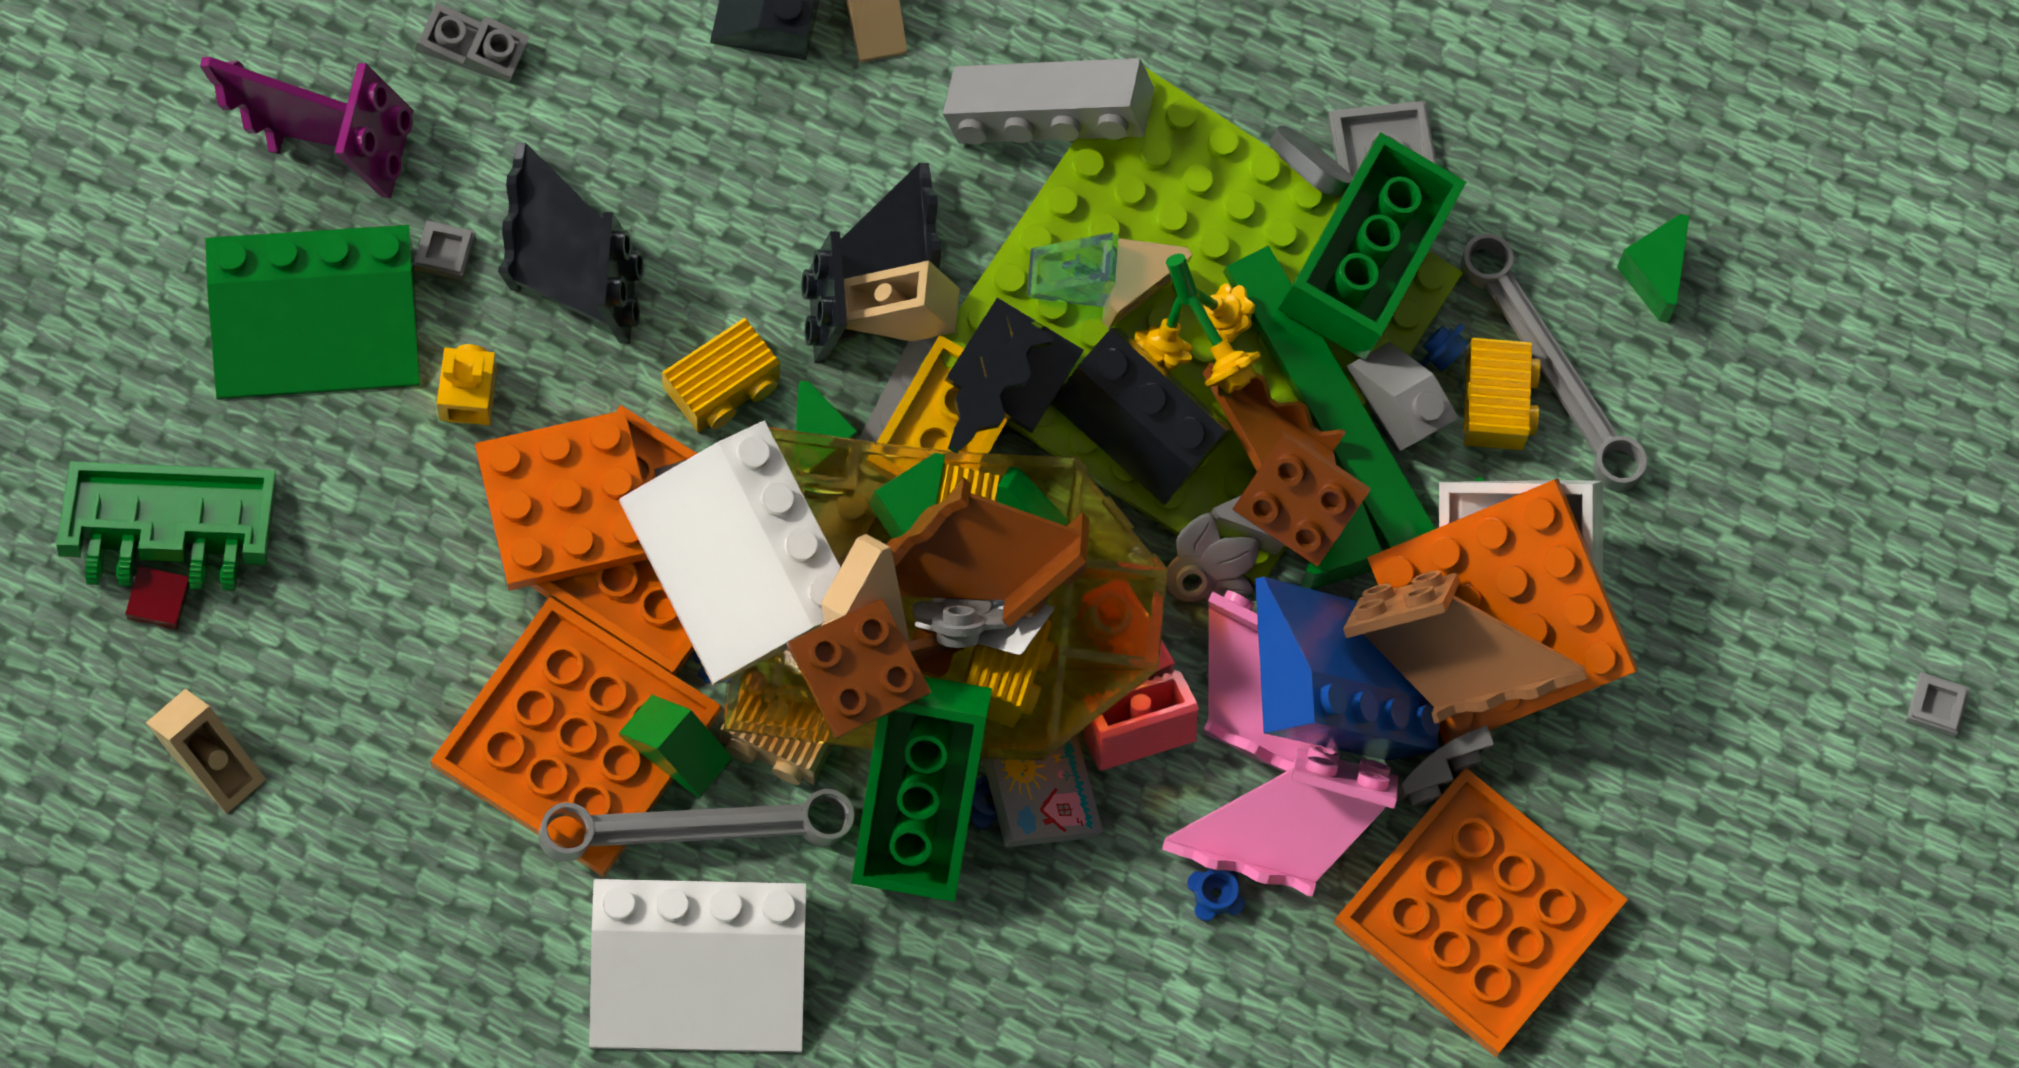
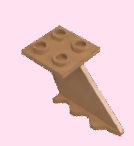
[1343,571,1588,724]

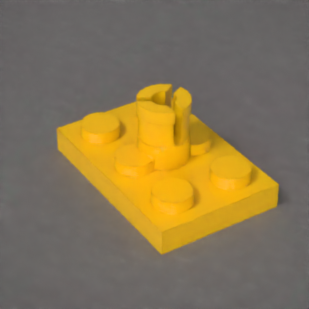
[865,335,1009,480]

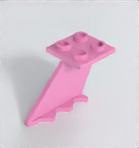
[1204,590,1334,773]
[1162,745,1398,897]

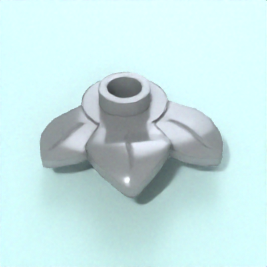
[1165,513,1259,602]
[912,598,1009,648]

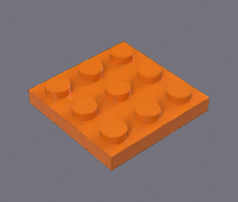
[474,410,648,591]

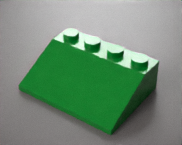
[205,225,420,399]

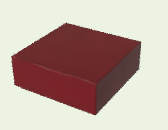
[125,566,190,630]

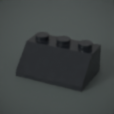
[710,0,819,60]
[1051,328,1233,506]

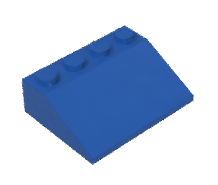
[1255,577,1440,760]

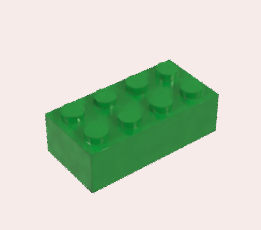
[1278,132,1467,360]
[851,676,992,902]

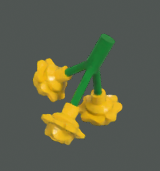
[1134,253,1261,394]

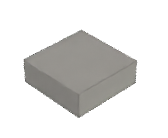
[414,220,476,281]
[1905,672,1970,738]

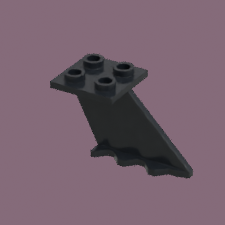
[498,143,644,344]
[801,163,942,363]
[945,297,1084,454]

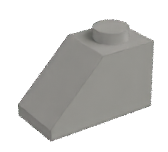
[1347,342,1459,453]

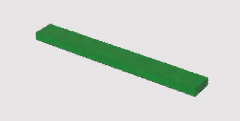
[1223,245,1435,550]

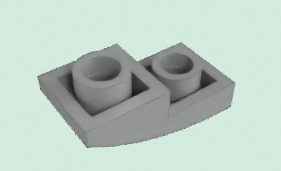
[415,2,530,81]
[1396,726,1494,807]

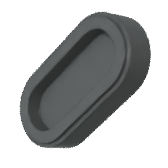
[1269,126,1352,198]

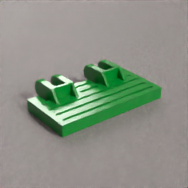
[56,461,277,591]

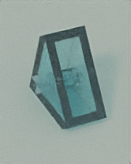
[1027,232,1119,307]

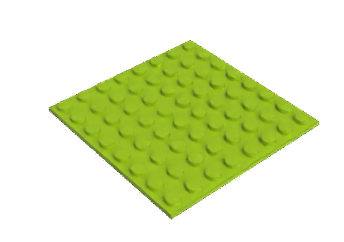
[919,66,1463,585]

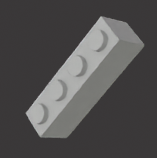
[943,58,1155,145]

